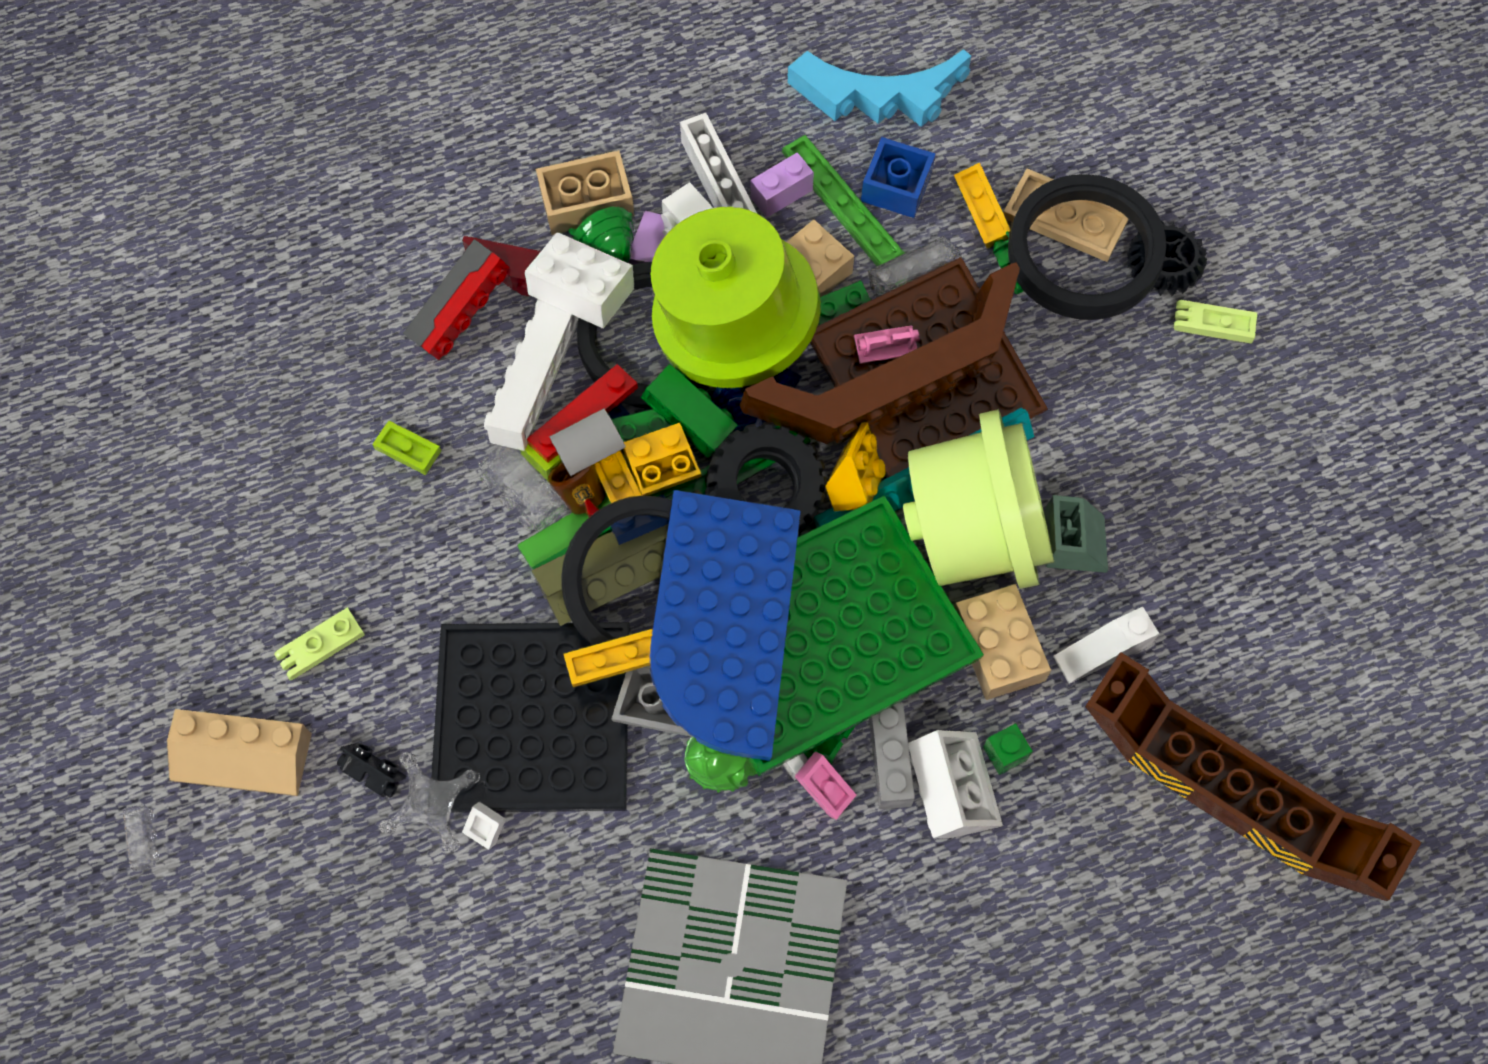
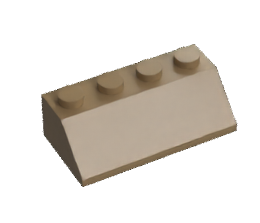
[167,709,312,796]

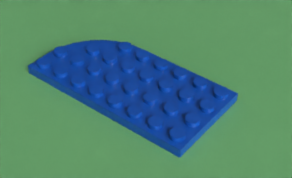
[649,490,800,761]

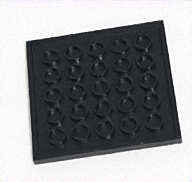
[429,622,630,813]

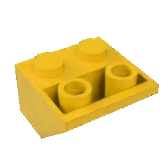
[826,422,885,511]
[623,423,701,496]

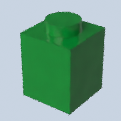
[983,723,1033,775]

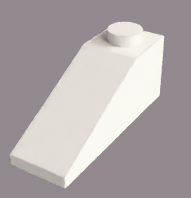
[1053,606,1159,684]

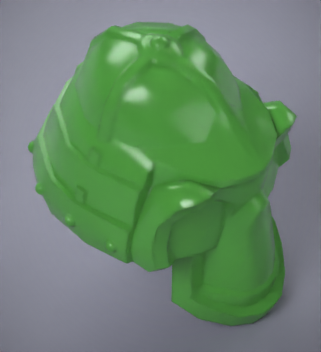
[684,737,757,792]

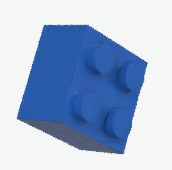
[861,137,936,218]

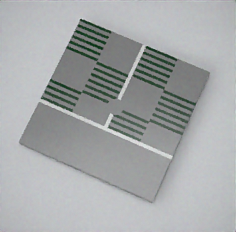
[613,848,847,1064]

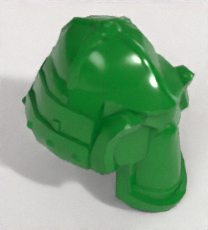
[569,207,634,263]

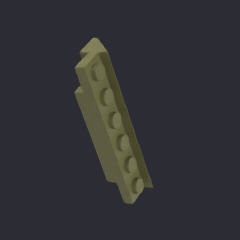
[531,490,701,626]

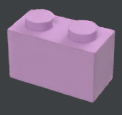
[750,153,814,218]

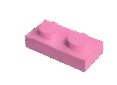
[794,752,856,820]

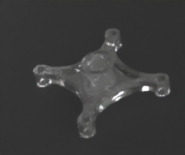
[379,752,480,852]

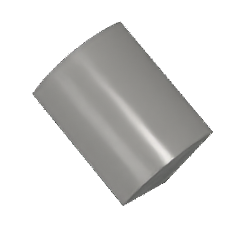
[549,409,626,476]

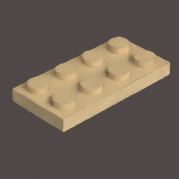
[1003,168,1129,262]

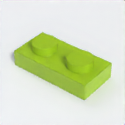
[372,420,441,475]

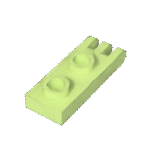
[1174,300,1257,344]
[274,607,365,680]

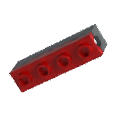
[403,239,510,360]

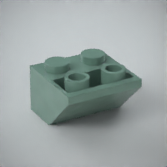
[1044,495,1108,573]

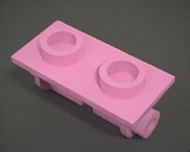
[854,325,919,364]

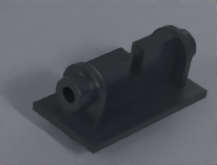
[337,743,407,798]

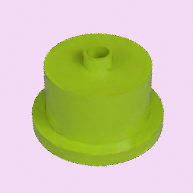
[651,207,821,388]

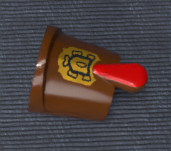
[548,462,606,518]

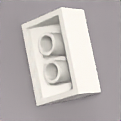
[908,730,1003,838]

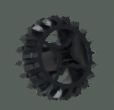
[1127,221,1207,297]

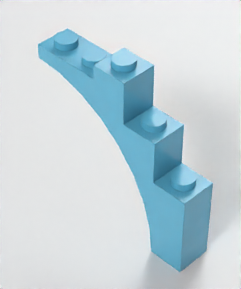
[787,49,971,127]

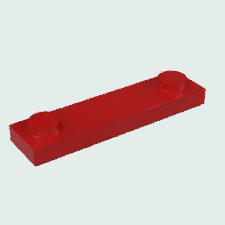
[526,364,638,463]

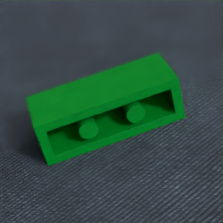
[641,364,738,458]

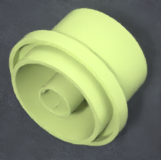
[903,409,1054,589]

